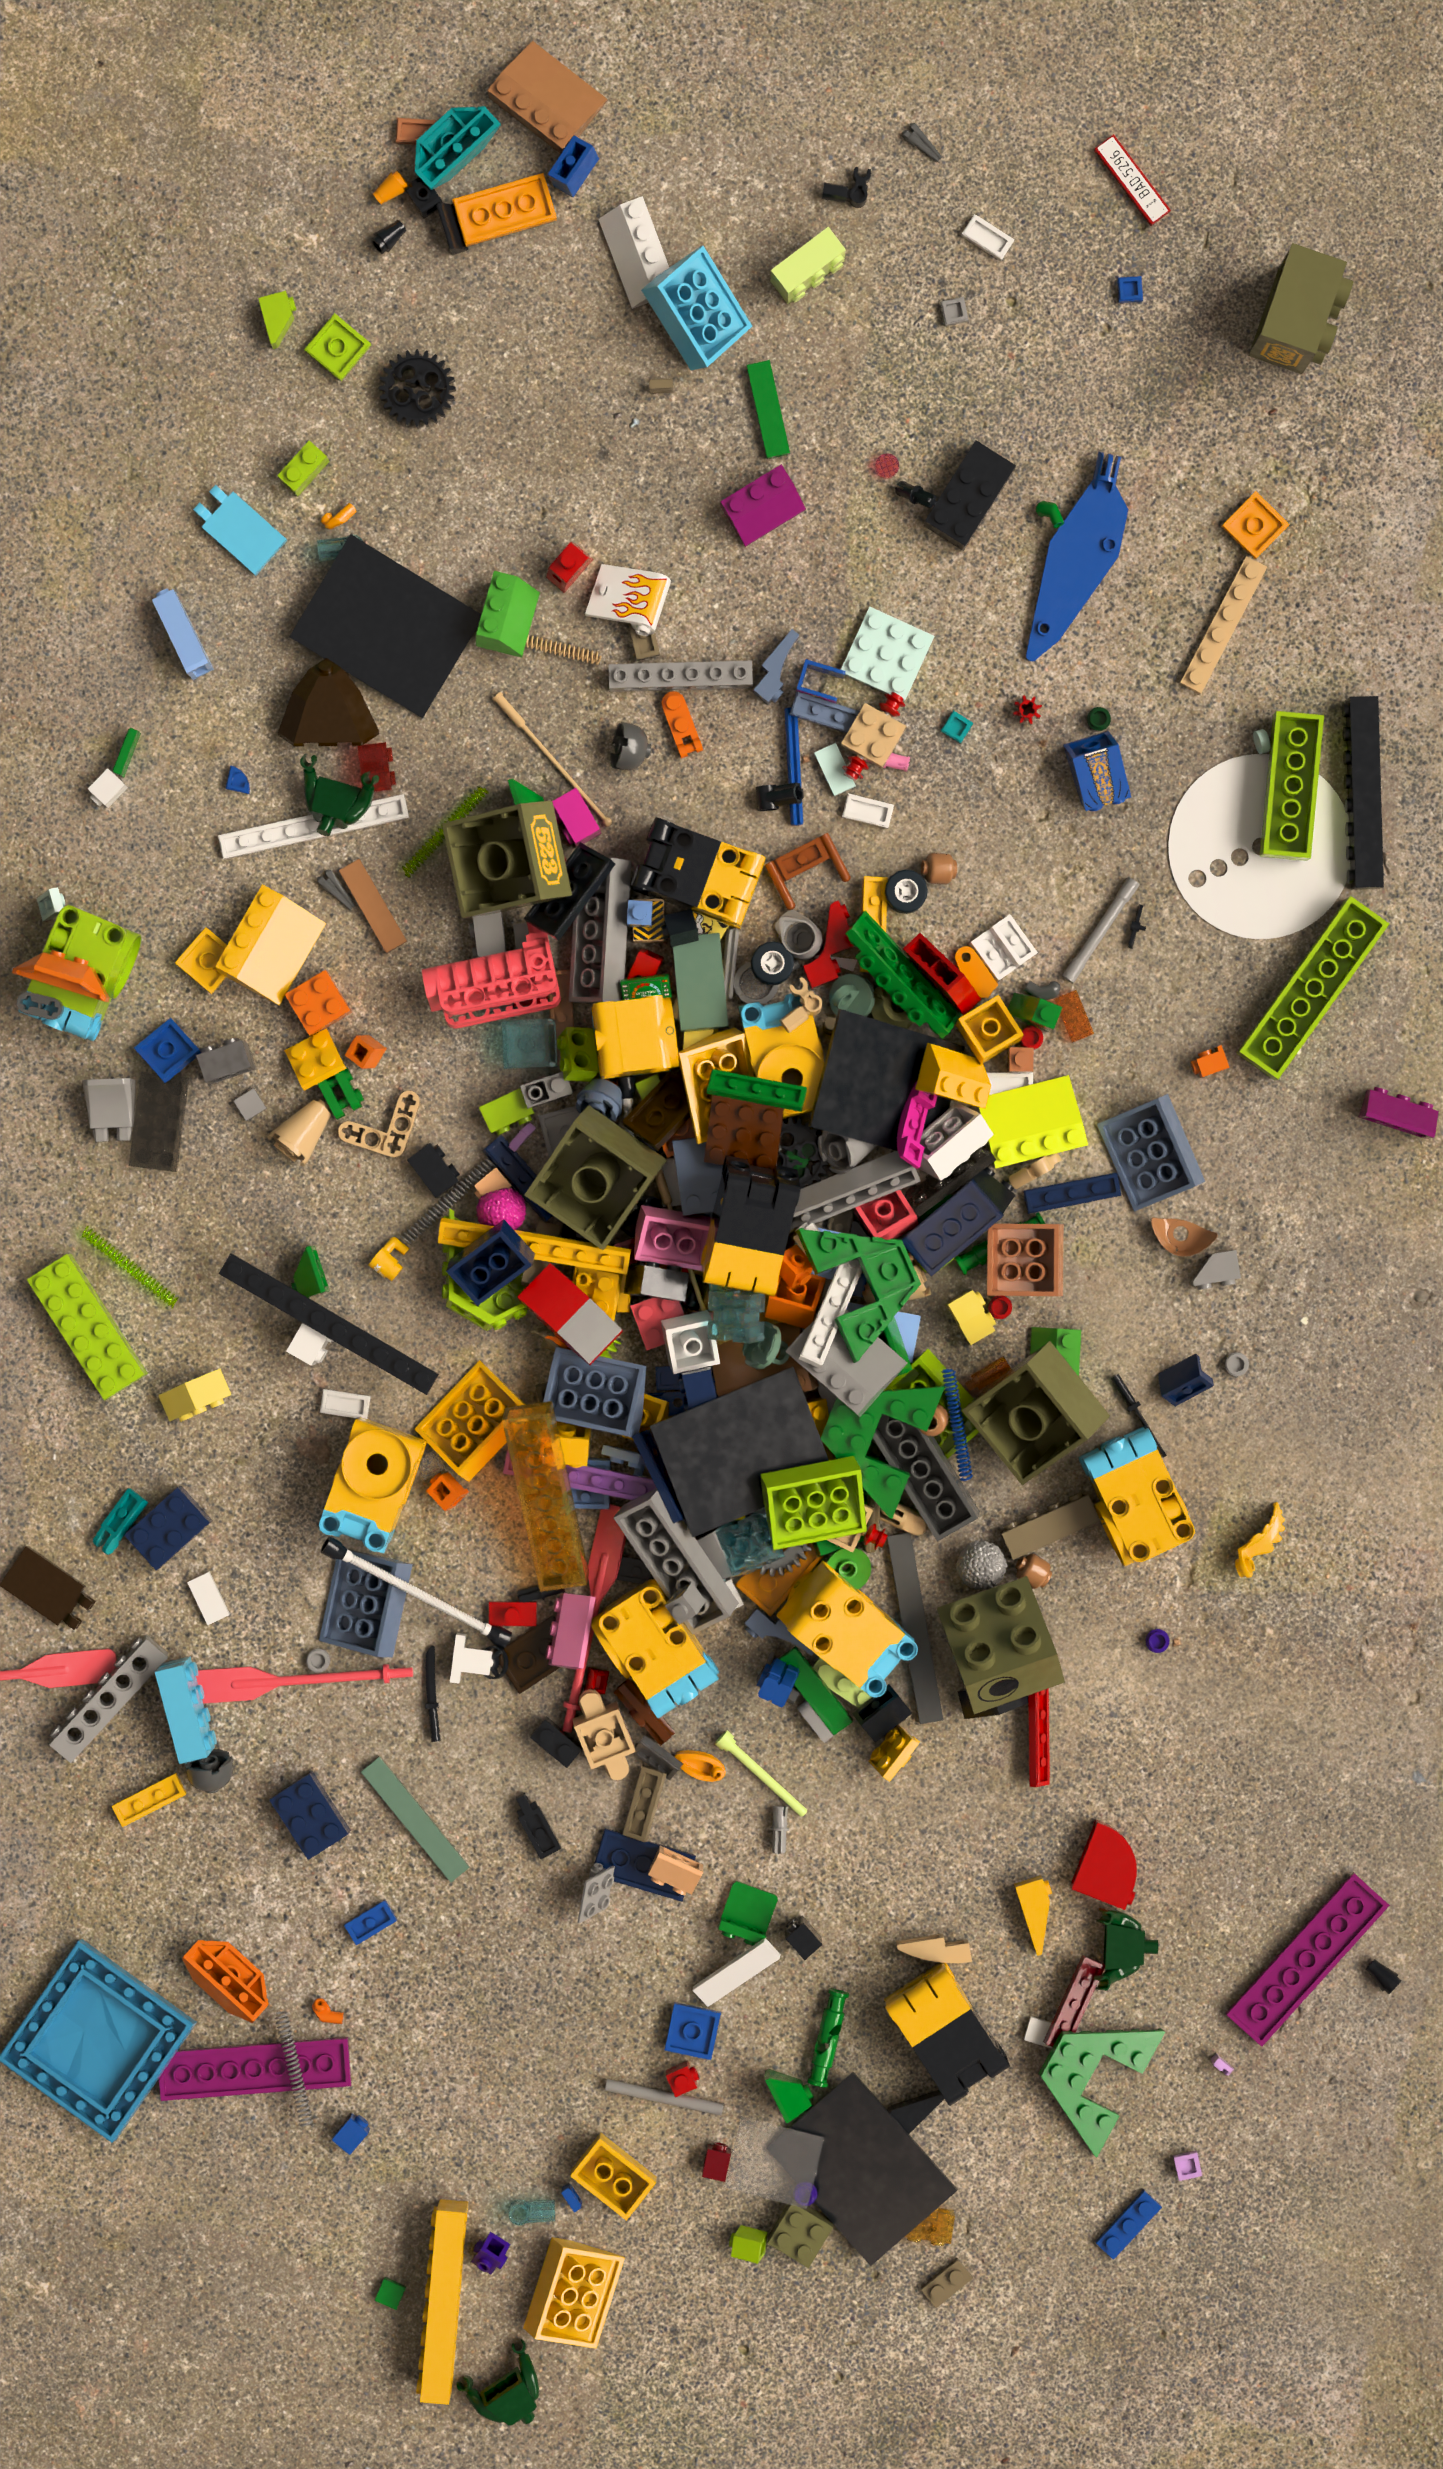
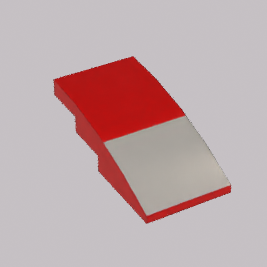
[517,1263,623,1365]

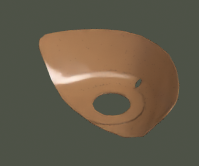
[1151,1217,1218,1257]

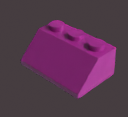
[720,464,806,547]
[1358,1087,1439,1139]

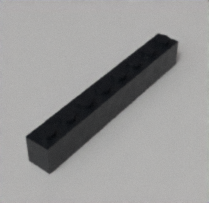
[1342,696,1384,890]

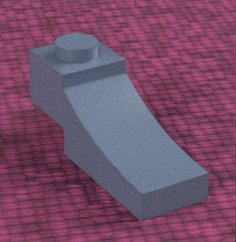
[753,629,799,705]
[744,1607,814,1656]

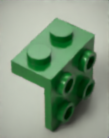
[718,1881,778,1946]

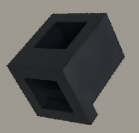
[407,178,443,219]

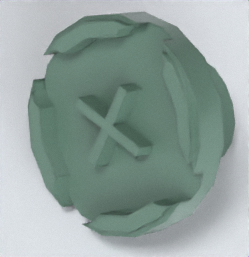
[829,974,875,1017]
[743,1322,789,1369]

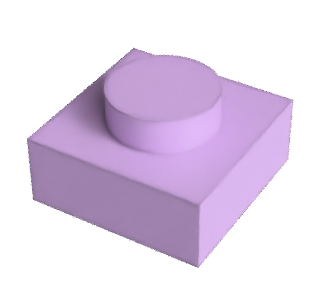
[1173,2151,1202,2181]

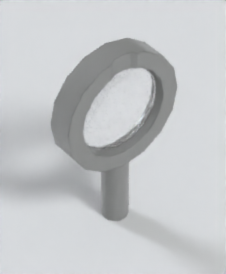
[734,959,801,1005]

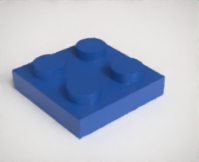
[134,1018,201,1083]
[665,2002,721,2060]

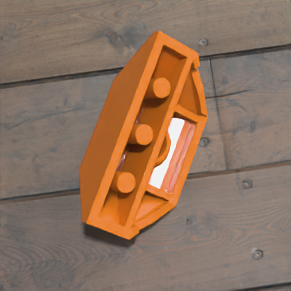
[12,950,110,1002]
[182,1940,269,2023]

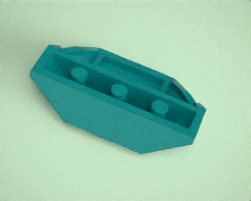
[415,106,501,190]

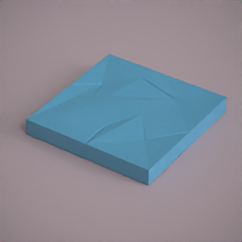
[0,1939,197,2143]

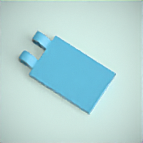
[193,485,287,576]

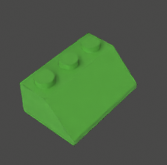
[476,571,540,658]
[1030,1327,1081,1376]

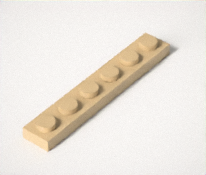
[1179,556,1267,694]

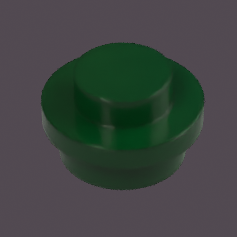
[1087,707,1111,731]

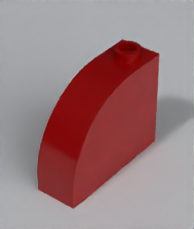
[903,933,981,1015]
[1070,1819,1137,1910]

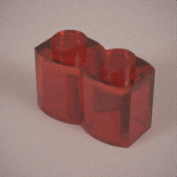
[357,742,396,793]

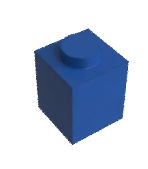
[332,2113,370,2155]

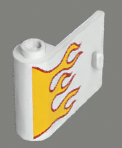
[585,564,671,636]

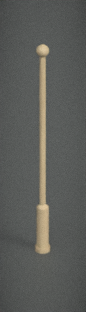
[492,692,612,827]
[655,1167,706,1311]

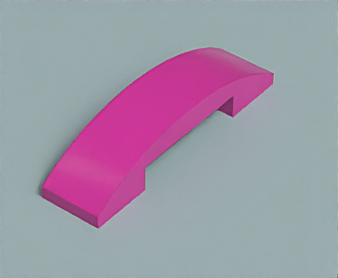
[897,1082,937,1169]

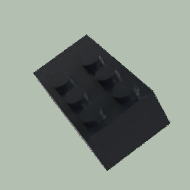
[924,440,1016,551]

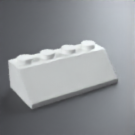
[599,196,669,309]

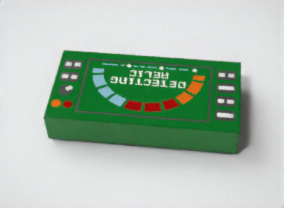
[620,974,672,1001]

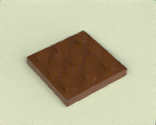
[704,1095,784,1170]

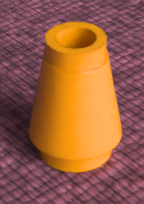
[373,170,409,205]

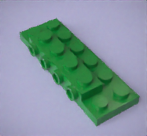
[845,910,961,1039]

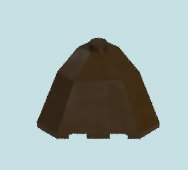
[278,658,379,747]

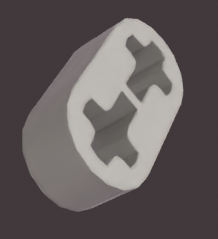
[797,1701,834,1743]

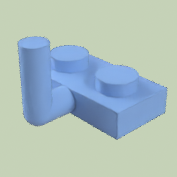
[601,1445,645,1477]

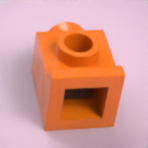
[1190,1045,1230,1078]
[426,1472,469,1511]

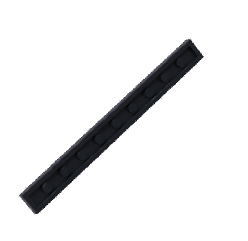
[219,1253,439,1395]

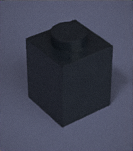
[661,909,699,947]

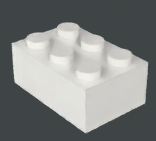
[918,1102,994,1181]

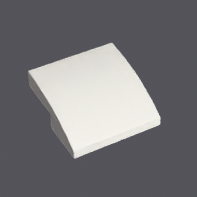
[968,914,1038,982]

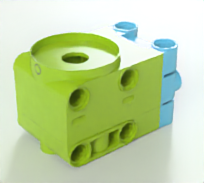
[18,905,141,1041]

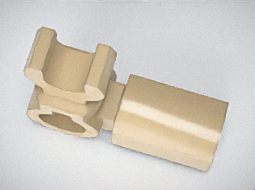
[779,977,822,1033]
[1009,1153,1062,1189]

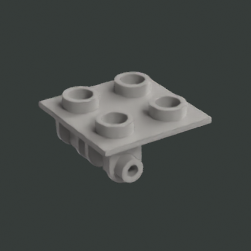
[577,1863,615,1923]

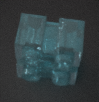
[708,1289,765,1343]
[716,1513,785,1577]

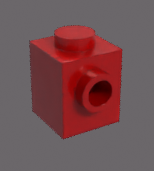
[666,2060,700,2098]

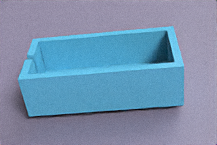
[155,1656,217,1764]

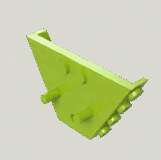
[442,1208,529,1331]

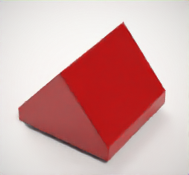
[584,1667,609,1695]

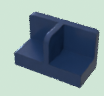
[1158,1354,1214,1407]

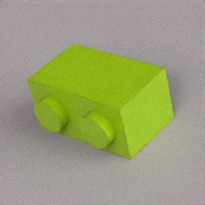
[277,440,330,497]
[479,1088,535,1136]

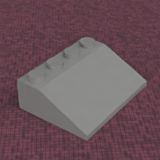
[786,1309,908,1417]

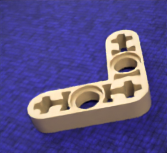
[338,1091,420,1157]

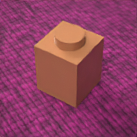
[1007,1047,1034,1073]

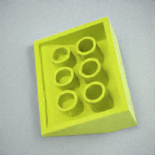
[978,1075,1088,1169]

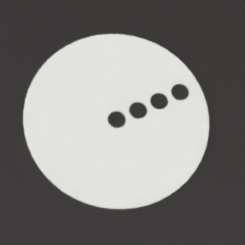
[1168,754,1350,939]

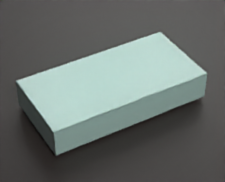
[814,743,856,796]

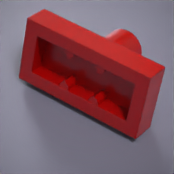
[489,1601,537,1626]

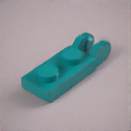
[93,1488,148,1555]

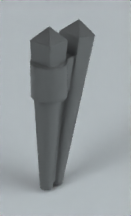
[902,123,942,162]
[317,870,355,910]

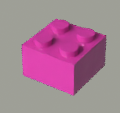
[552,788,602,847]

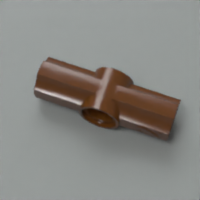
[613,1678,676,1746]

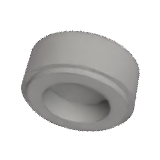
[1224,1352,1249,1376]
[306,1648,331,1673]

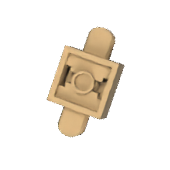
[572,1689,636,1780]

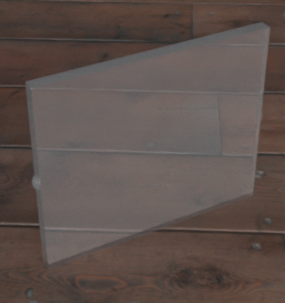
[724,2116,824,2209]

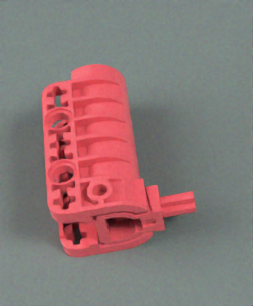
[422,921,561,1029]

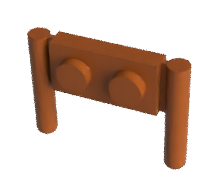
[765,833,851,910]

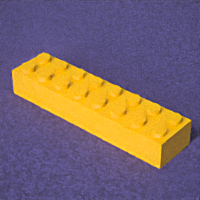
[416,2199,468,2405]

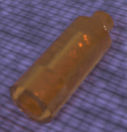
[965,1356,1011,1391]

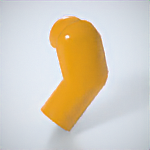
[321,503,356,529]

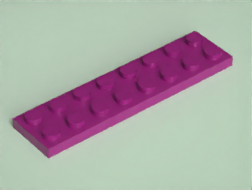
[1226,1872,1390,2047]
[159,2037,352,2101]

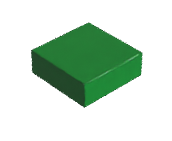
[374,2277,406,2310]

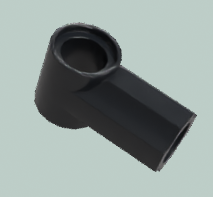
[755,783,804,811]

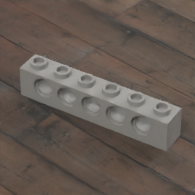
[609,661,753,692]
[49,1634,168,1763]

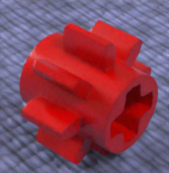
[1012,695,1042,726]

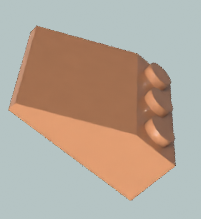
[987,1224,1064,1296]

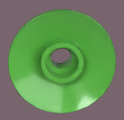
[826,1548,871,1589]

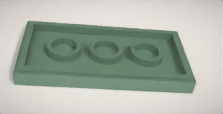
[673,933,729,1032]

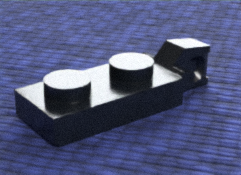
[516,1792,562,1859]

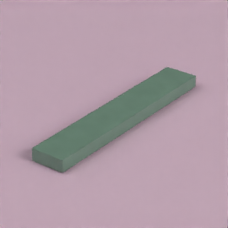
[361,1756,470,1882]

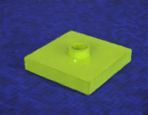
[304,313,372,381]

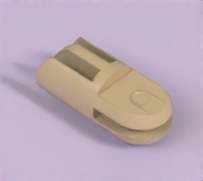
[879,1503,928,1536]

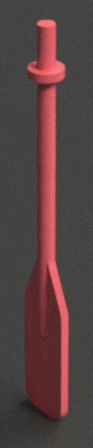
[562,1504,626,1733]
[0,1649,117,1688]
[196,1664,413,1703]

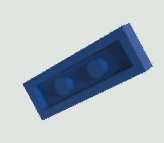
[1095,2189,1162,2260]

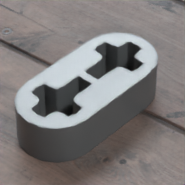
[17,992,64,1020]

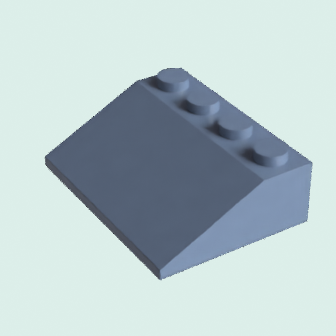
[1097,1094,1205,1211]
[672,1137,723,1215]
[540,1347,646,1438]
[319,1549,413,1658]

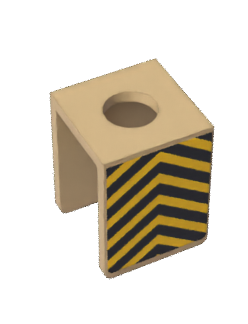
[633,899,665,943]

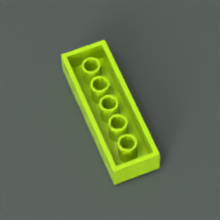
[1260,711,1324,861]
[27,1254,148,1400]

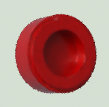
[1020,1026,1044,1050]

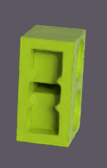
[557,1027,599,1082]

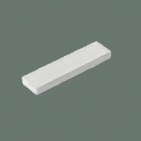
[692,1938,781,2007]

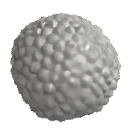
[956,1540,1008,1590]

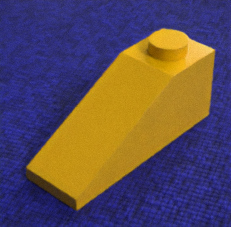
[1014,1875,1052,1956]

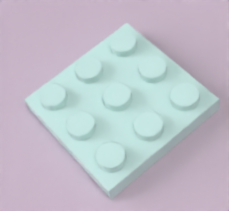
[841,606,934,702]

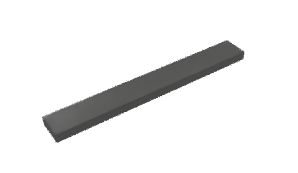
[887,1532,943,1724]

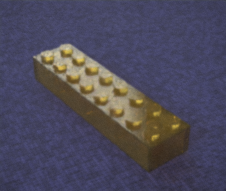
[502,1401,589,1592]

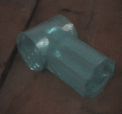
[317,534,363,562]
[508,2199,555,2226]

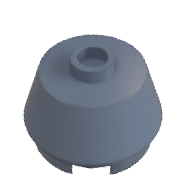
[576,1079,622,1121]

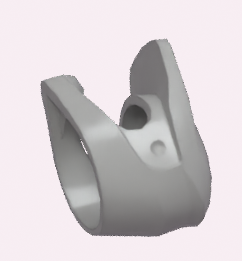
[775,910,824,959]

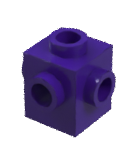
[471,2232,511,2275]

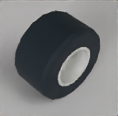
[885,869,928,914]
[751,941,794,985]

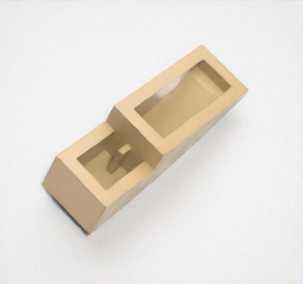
[896,1933,972,1963]

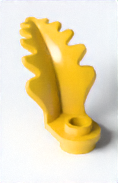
[1235,1502,1285,1578]

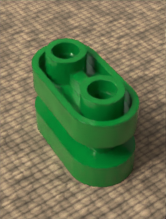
[318,1067,364,1120]

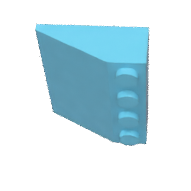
[641,246,752,370]

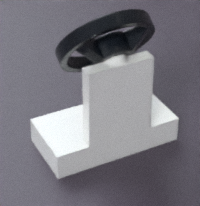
[450,1633,509,1683]

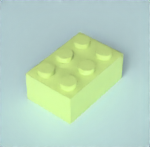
[770,227,846,304]

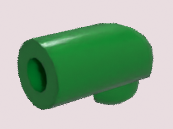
[1035,501,1064,528]

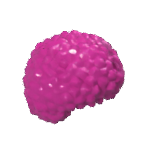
[476,1188,526,1230]

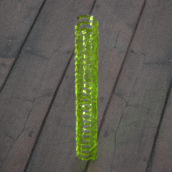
[402,786,489,878]
[82,1226,179,1309]

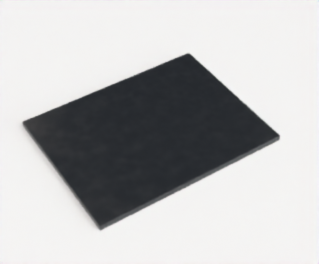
[289,534,482,718]
[808,1009,965,1151]
[649,1366,829,1537]
[767,2072,958,2266]

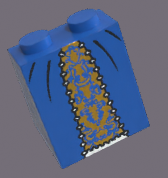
[1063,731,1131,811]

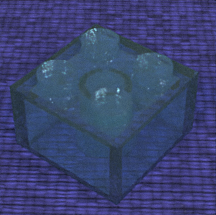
[502,1018,557,1070]

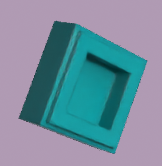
[940,710,973,744]

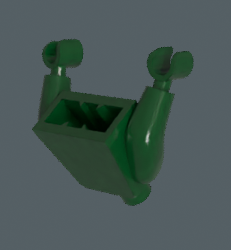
[300,754,379,836]
[1094,1908,1158,1991]
[457,2339,539,2426]

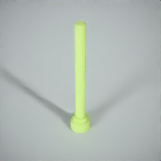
[715,1730,807,1817]

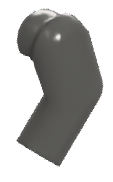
[1024,981,1061,1000]

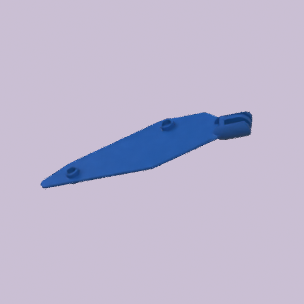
[1026,451,1128,662]

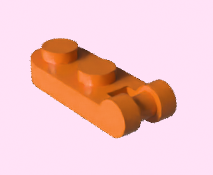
[662,691,704,759]

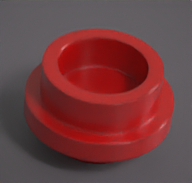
[988,1296,1012,1319]

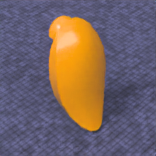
[674,1750,726,1782]

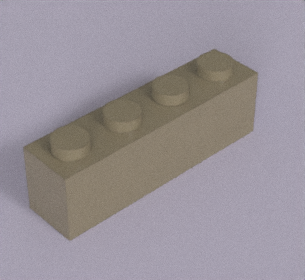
[1000,1492,1100,1560]

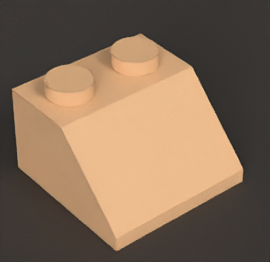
[648,1846,703,1895]

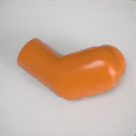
[312,1998,344,2024]

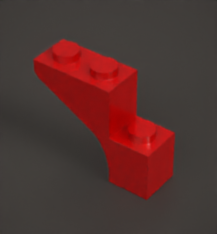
[803,900,855,990]

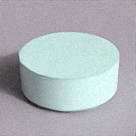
[1253,729,1271,754]

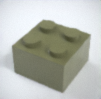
[767,2196,833,2268]

